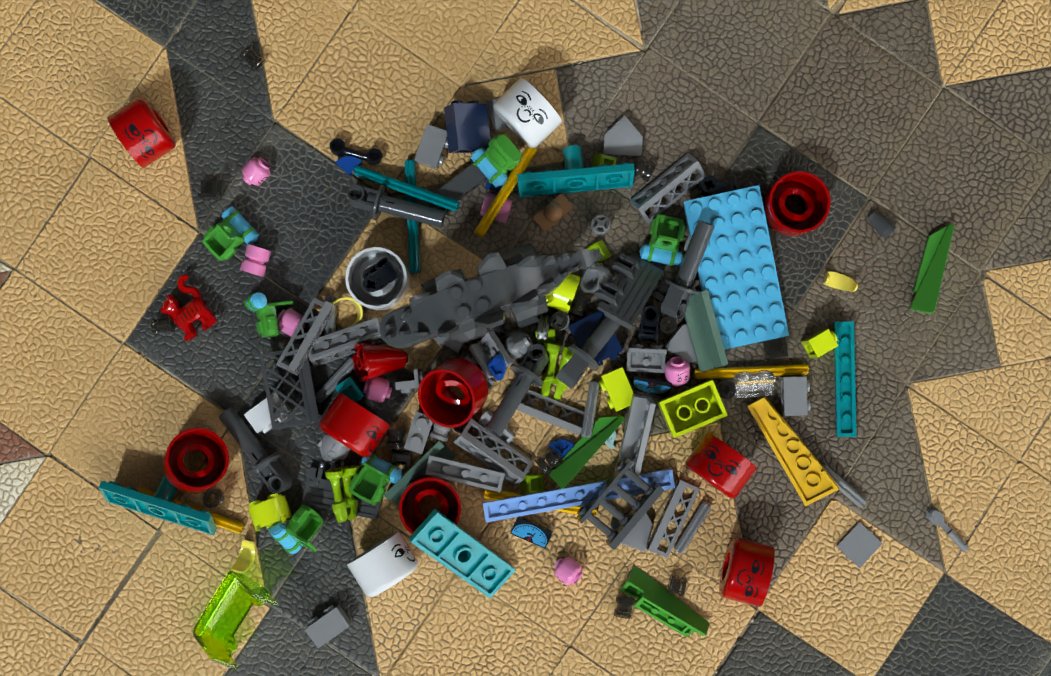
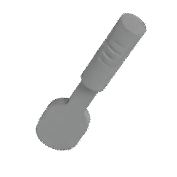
[926,507,969,552]

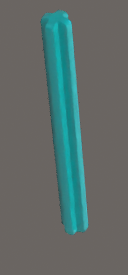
[404,160,420,273]
[353,165,460,211]

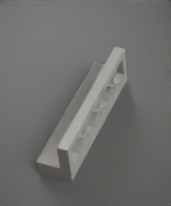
[630,153,707,224]
[276,298,335,375]
[309,317,386,367]
[517,390,585,435]
[617,394,656,476]
[454,419,533,486]
[425,455,505,492]
[647,479,700,558]

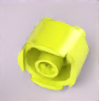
[545,273,581,313]
[248,493,292,531]

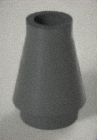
[867,211,896,239]

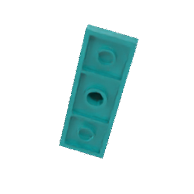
[517,145,635,198]
[98,473,217,536]
[408,509,516,598]

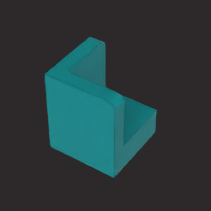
[334,376,365,402]

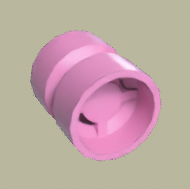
[480,192,513,224]
[239,244,271,277]

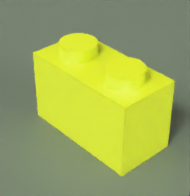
[801,329,838,358]
[599,367,634,412]

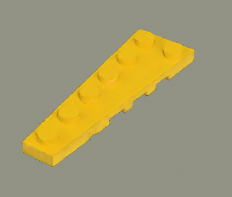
[747,396,840,506]

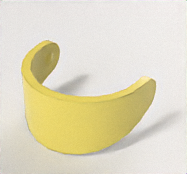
[823,271,858,292]
[331,297,363,327]
[231,538,256,573]

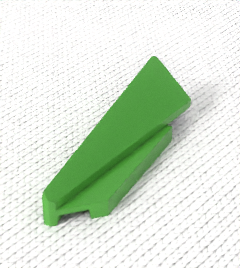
[909,224,954,314]
[549,416,626,490]
[620,566,710,636]

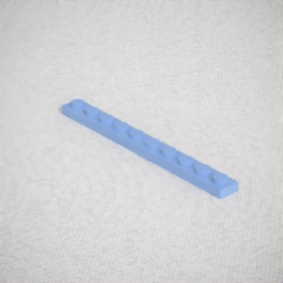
[482,468,675,522]

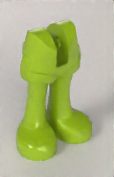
[541,343,573,399]
[325,465,360,523]

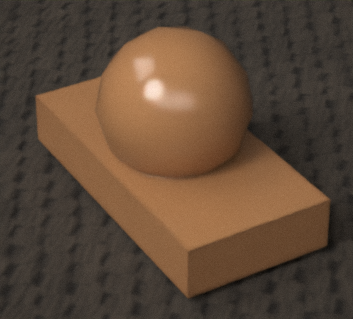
[532,193,574,233]

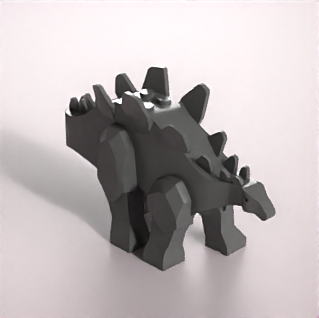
[380,243,602,349]

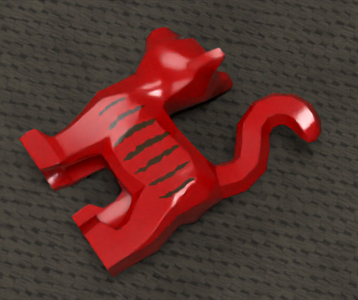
[160,274,218,342]

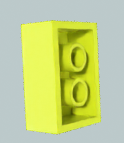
[657,380,728,438]

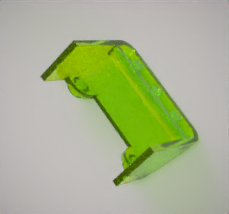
[193,571,278,670]

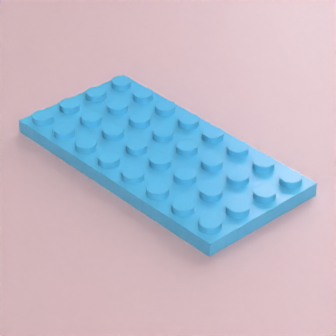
[683,185,789,350]

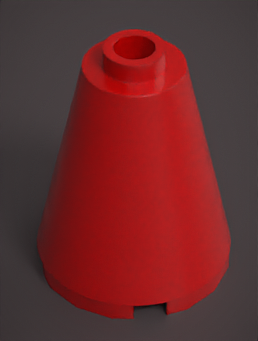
[353,343,408,382]

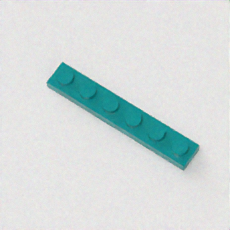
[833,321,857,437]

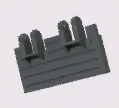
[595,253,664,330]
[301,460,381,520]

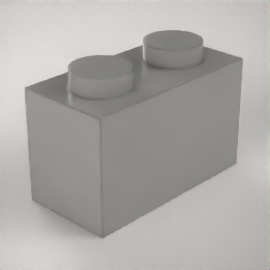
[414,124,448,170]
[780,377,811,416]
[404,411,433,454]
[305,604,352,648]

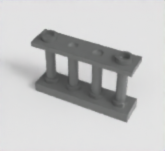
[576,458,665,550]

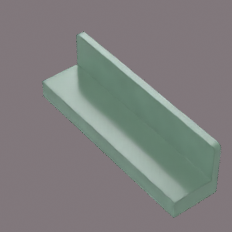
[684,290,729,372]
[384,440,456,507]

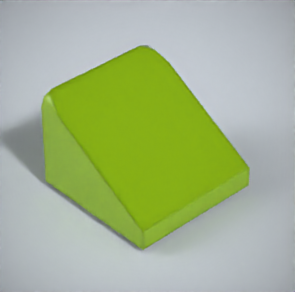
[592,154,617,167]
[586,240,611,263]
[535,329,556,345]
[520,474,544,494]

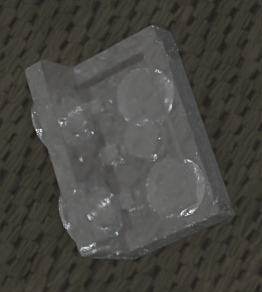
[734,370,776,398]

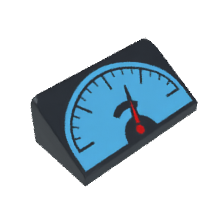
[631,375,672,397]
[510,516,553,549]

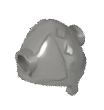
[580,262,613,293]
[503,330,533,362]
[316,433,350,461]

